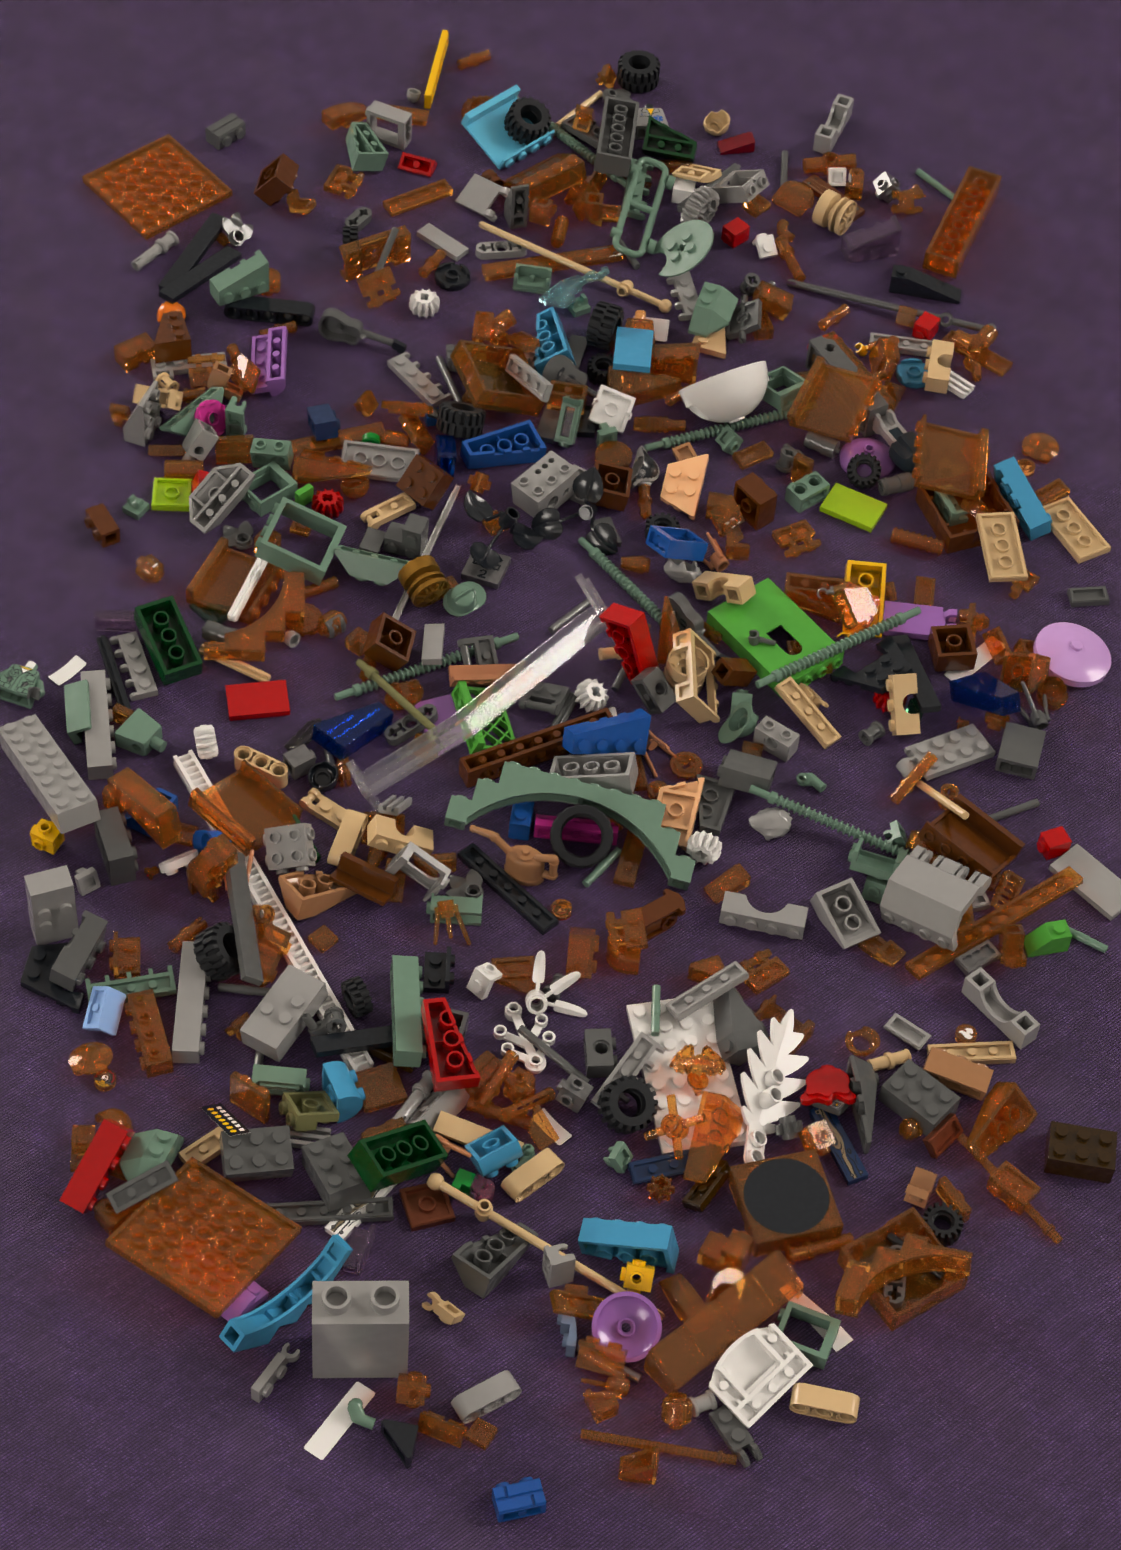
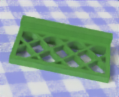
[451,681,515,754]

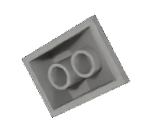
[810,877,881,950]

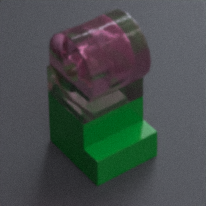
[451,1168,495,1202]

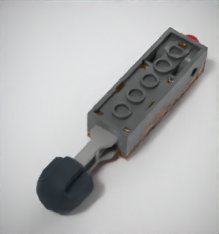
[805,331,931,474]

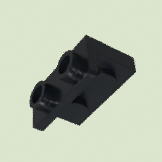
[423,946,455,994]

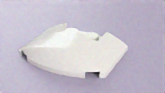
[708,1323,813,1429]

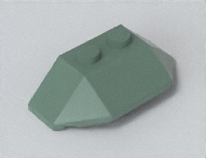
[688,281,739,338]
[159,386,224,437]
[334,545,409,586]
[119,1129,185,1198]

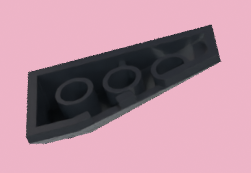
[889,264,962,304]

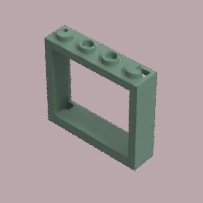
[255,497,347,586]

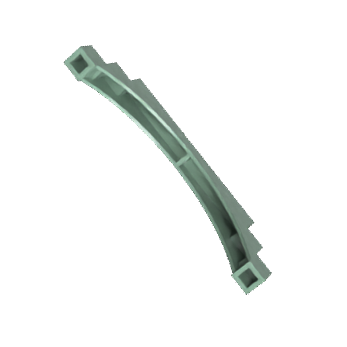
[444,761,696,890]

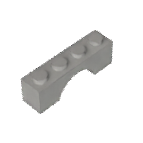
[813,93,854,155]
[719,891,809,940]
[961,967,1041,1050]

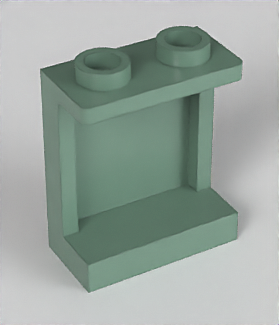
[847,837,908,880]

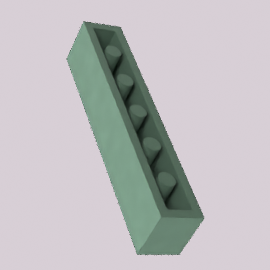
[390,955,426,1067]

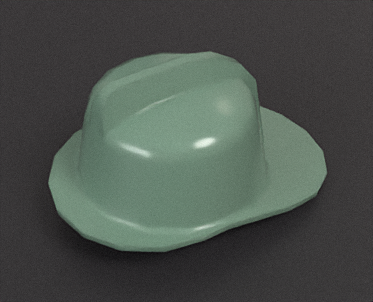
[443,581,486,617]
[718,701,759,744]

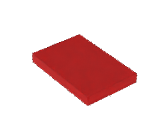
[225,680,290,721]

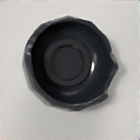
[307,761,339,792]

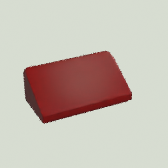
[398,152,437,177]

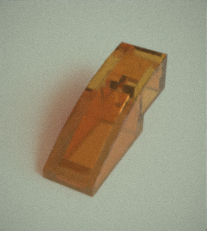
[322,102,367,130]
[659,1273,714,1335]

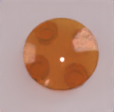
[1022,432,1059,463]
[385,679,424,710]
[68,1042,113,1076]

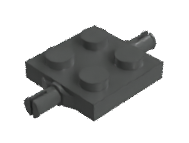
[726,294,762,344]

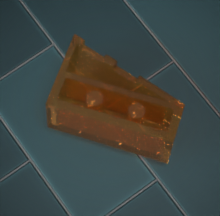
[784,572,845,625]

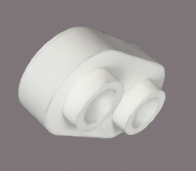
[158,849,200,876]

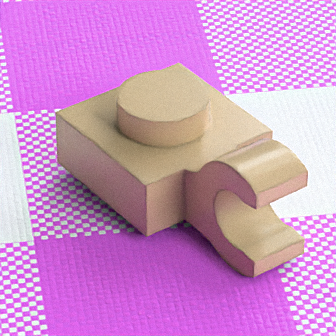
[799,683,829,709]
[422,1292,465,1325]

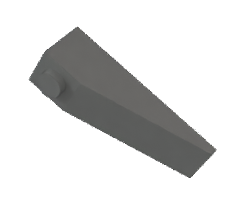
[713,987,770,1066]
[846,1055,879,1154]
[451,1222,539,1299]

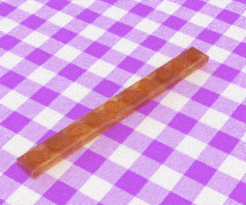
[905,866,1083,981]

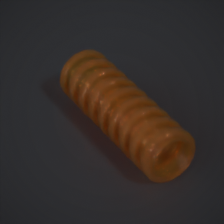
[890,527,945,556]

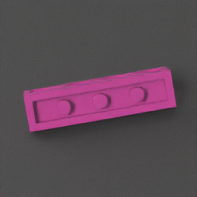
[534,814,619,845]

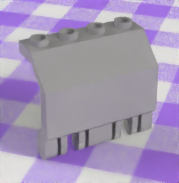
[880,845,992,952]

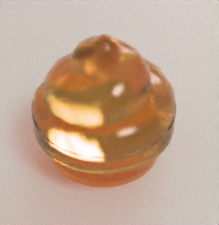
[899,1118,923,1141]

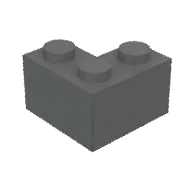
[384,513,429,559]

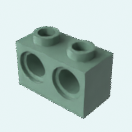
[250,438,294,470]
[785,471,830,513]

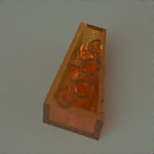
[622,343,701,384]
[107,767,184,850]

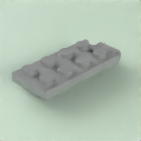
[896,724,996,783]

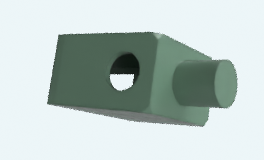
[115,708,167,756]

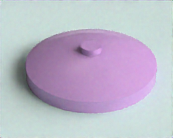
[1033,622,1111,687]

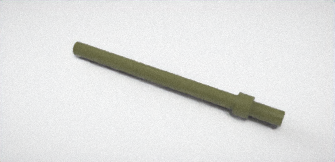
[356,659,439,735]

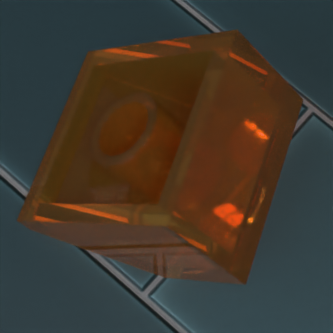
[998,651,1051,694]

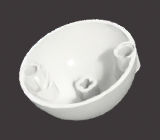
[679,361,770,424]

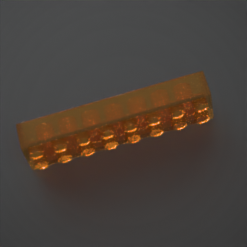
[922,166,1002,279]

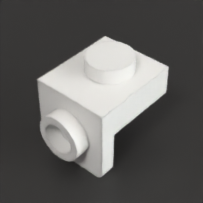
[752,233,778,259]
[466,962,503,1000]

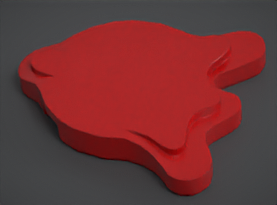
[800,1065,856,1106]

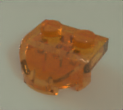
[771,181,814,218]

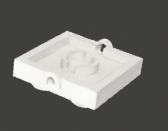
[587,384,636,434]

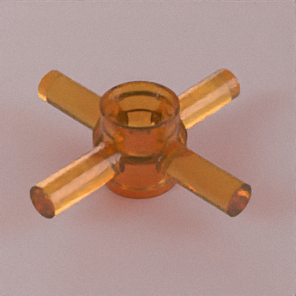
[644,1094,707,1160]

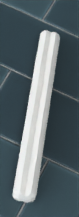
[227,557,268,622]

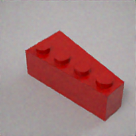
[599,603,659,684]
[421,997,481,1092]
[59,1119,135,1214]

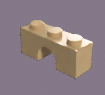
[922,339,955,394]
[692,571,756,605]
[886,673,921,736]
[367,814,434,862]

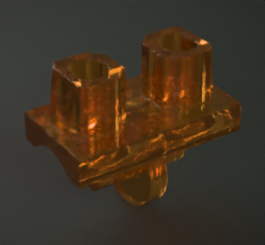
[957,603,990,642]

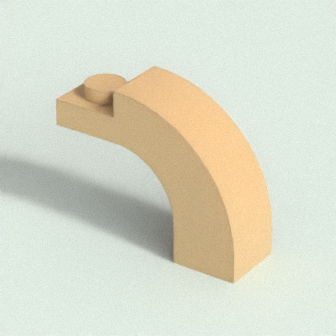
[132,384,183,411]

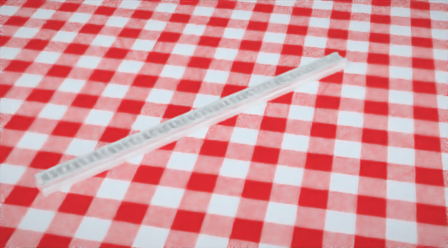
[173,749,374,1078]

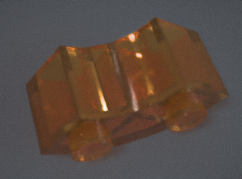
[189,833,238,896]
[258,922,292,987]

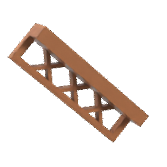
[448,663,533,687]

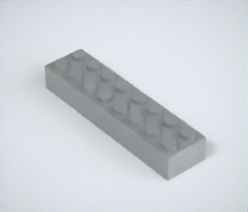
[0,714,101,834]

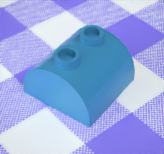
[322,1061,366,1124]
[464,1125,523,1178]

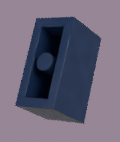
[306,403,341,441]

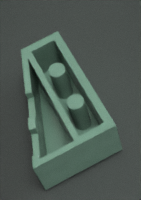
[345,122,389,172]
[209,250,269,306]

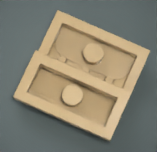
[672,164,722,183]

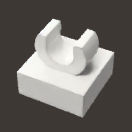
[828,167,847,186]

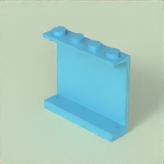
[461,84,555,170]

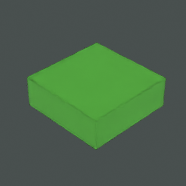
[295,483,314,506]

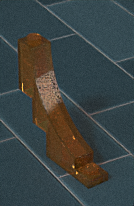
[203,571,305,662]

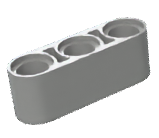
[451,1370,522,1424]

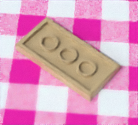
[1043,496,1111,564]
[975,512,1028,582]

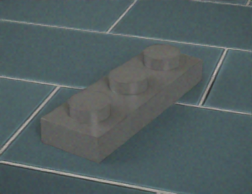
[106,1160,179,1215]

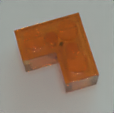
[565,927,599,979]
[697,1228,754,1282]

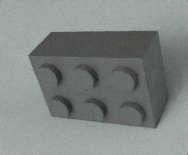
[94,806,139,886]
[878,1059,961,1136]
[219,1125,294,1183]
[302,1132,371,1212]

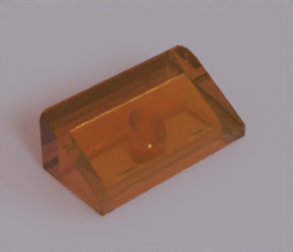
[982,626,1017,665]

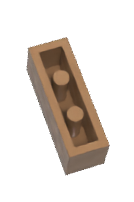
[923,1047,994,1101]

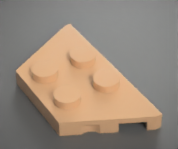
[660,454,709,520]
[657,777,705,851]

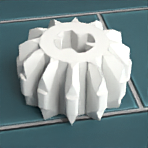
[409,288,440,319]
[574,678,609,713]
[193,724,219,760]
[686,830,722,865]

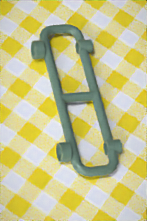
[609,157,676,258]

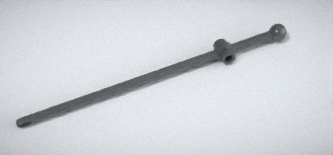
[786,279,997,338]

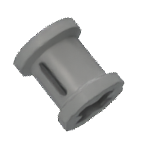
[687,1389,717,1417]

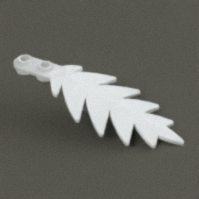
[740,1009,809,1170]

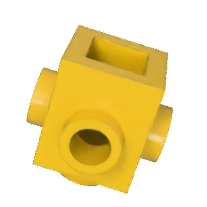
[30,818,65,855]
[619,1259,655,1294]

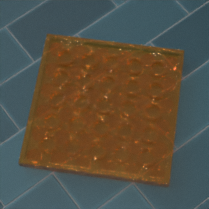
[82,134,233,240]
[105,1157,302,1319]

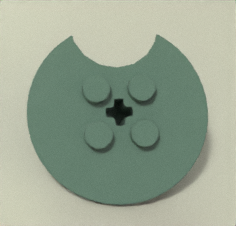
[653,220,714,277]

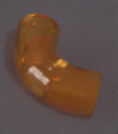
[487,308,517,349]
[951,325,998,353]

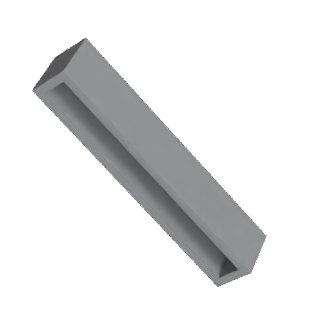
[80,670,117,780]
[172,941,211,1064]

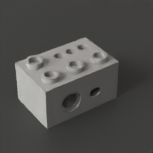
[511,450,579,518]

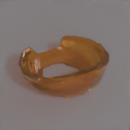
[845,1026,880,1057]

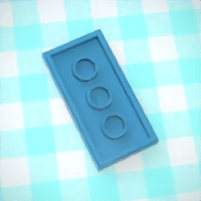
[613,326,654,373]

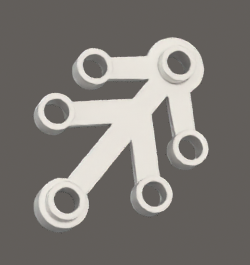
[493,1002,555,1074]

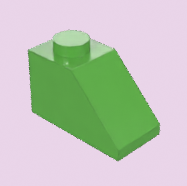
[1021,919,1072,958]

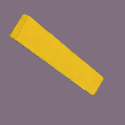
[424,30,449,109]

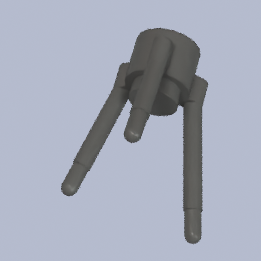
[1014,681,1051,730]

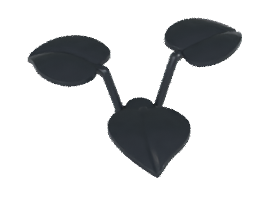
[531,467,618,555]
[464,489,544,570]

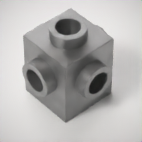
[872,171,902,204]
[555,1073,594,1113]

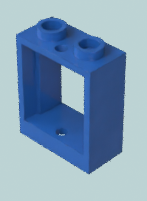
[645,525,709,561]

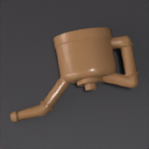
[469,825,559,886]

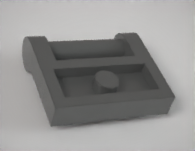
[457,635,498,665]
[519,681,571,716]

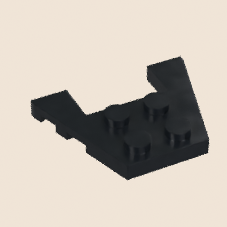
[830,635,913,694]
[20,943,98,1014]

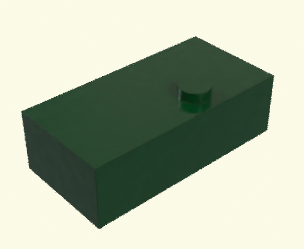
[134,595,203,686]
[347,1120,449,1192]

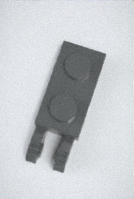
[708,1405,763,1468]

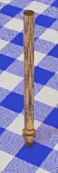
[957,1133,1063,1244]
[580,1429,737,1465]

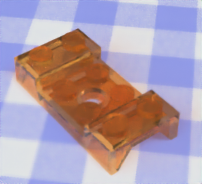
[339,225,411,282]

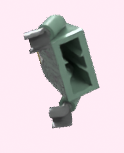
[0,661,45,709]

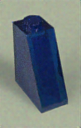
[434,435,457,482]

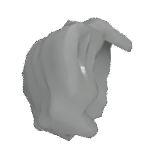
[664,558,702,583]
[749,807,793,841]

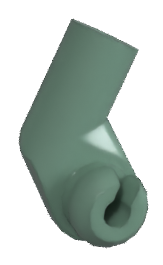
[796,773,827,793]
[511,1144,535,1172]
[347,1398,376,1430]

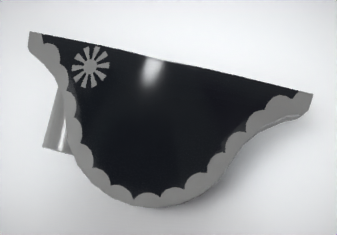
[630,446,660,489]

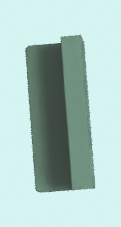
[64,679,92,745]

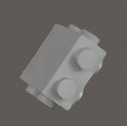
[263,823,317,875]

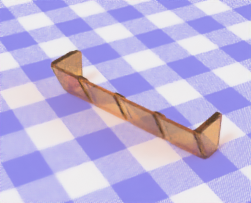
[644,1250,804,1399]

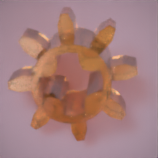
[467,471,492,494]
[984,706,1010,732]
[646,1174,675,1203]

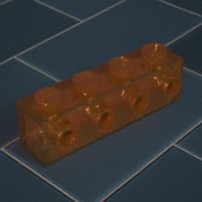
[124,989,174,1078]

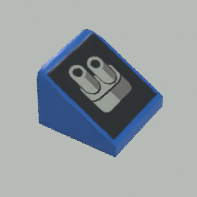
[421,405,439,427]

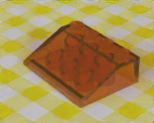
[503,153,587,208]

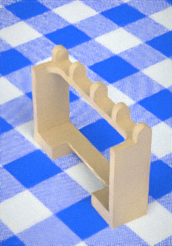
[673,628,720,723]

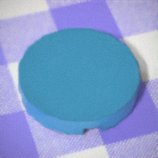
[896,358,927,389]

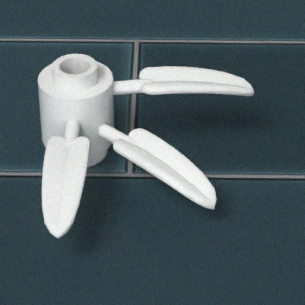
[525,950,588,1017]

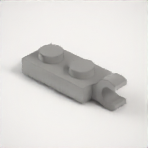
[251,1343,300,1403]

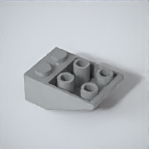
[123,380,162,447]

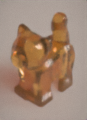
[891,184,926,214]

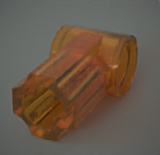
[252,904,275,947]

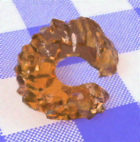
[669,1044,726,1076]

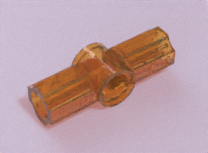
[802,152,857,175]

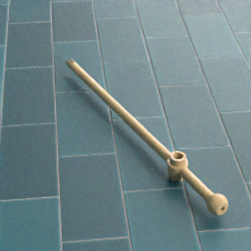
[479,221,672,313]
[427,1172,665,1320]

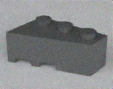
[49,910,108,992]

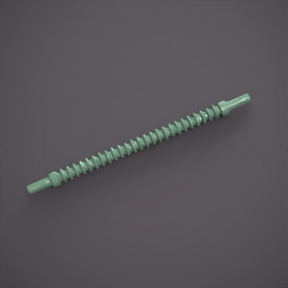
[644,402,818,452]
[578,537,682,638]
[755,606,921,689]
[334,632,519,701]
[749,785,933,864]

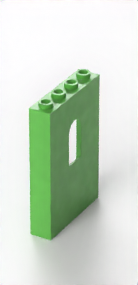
[706,578,844,699]

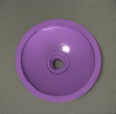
[839,438,895,479]
[592,1291,662,1363]

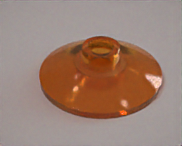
[660,160,692,173]

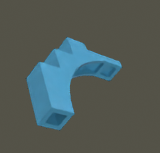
[219,1234,353,1352]

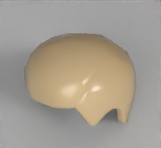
[703,109,731,136]

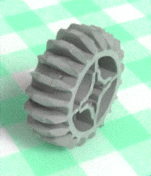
[680,186,720,224]

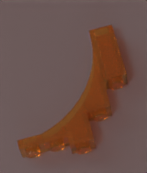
[835,1233,973,1318]

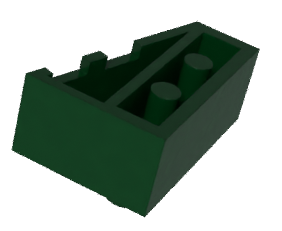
[642,115,697,164]

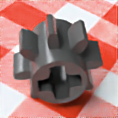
[774,1115,803,1140]

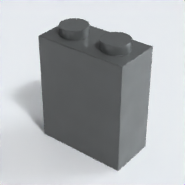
[995,722,1046,780]
[717,749,778,794]

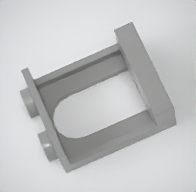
[385,841,452,901]

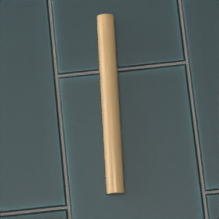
[555,90,603,127]
[916,780,969,820]

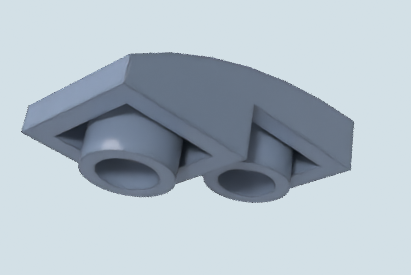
[557,1302,577,1358]

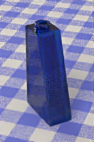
[949,671,1021,716]
[312,702,394,761]

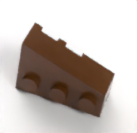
[154,311,192,363]

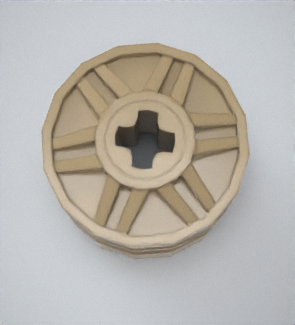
[812,189,857,236]
[663,646,709,696]

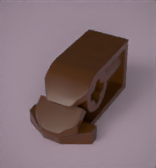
[630,889,686,943]

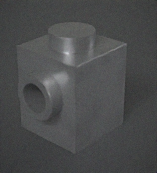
[283,744,316,780]

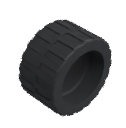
[550,804,613,868]

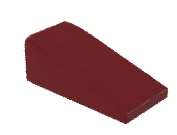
[717,132,755,155]

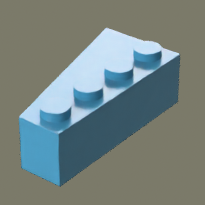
[534,306,576,375]
[994,456,1052,541]
[578,1217,679,1274]

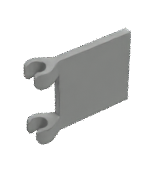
[455,174,510,222]

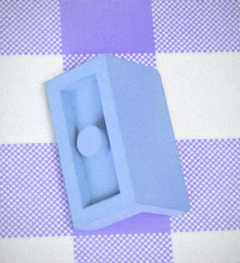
[82,986,126,1036]

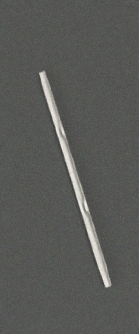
[392,484,461,621]

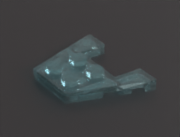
[538,266,610,308]

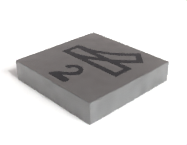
[461,554,511,590]

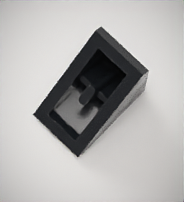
[381,1419,419,1469]

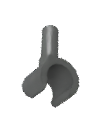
[748,630,776,646]

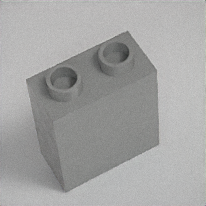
[312,1281,409,1378]

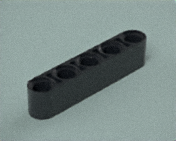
[224,296,315,327]

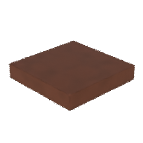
[399,1183,456,1232]

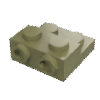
[279,1091,340,1132]

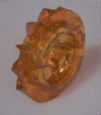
[670,751,703,780]

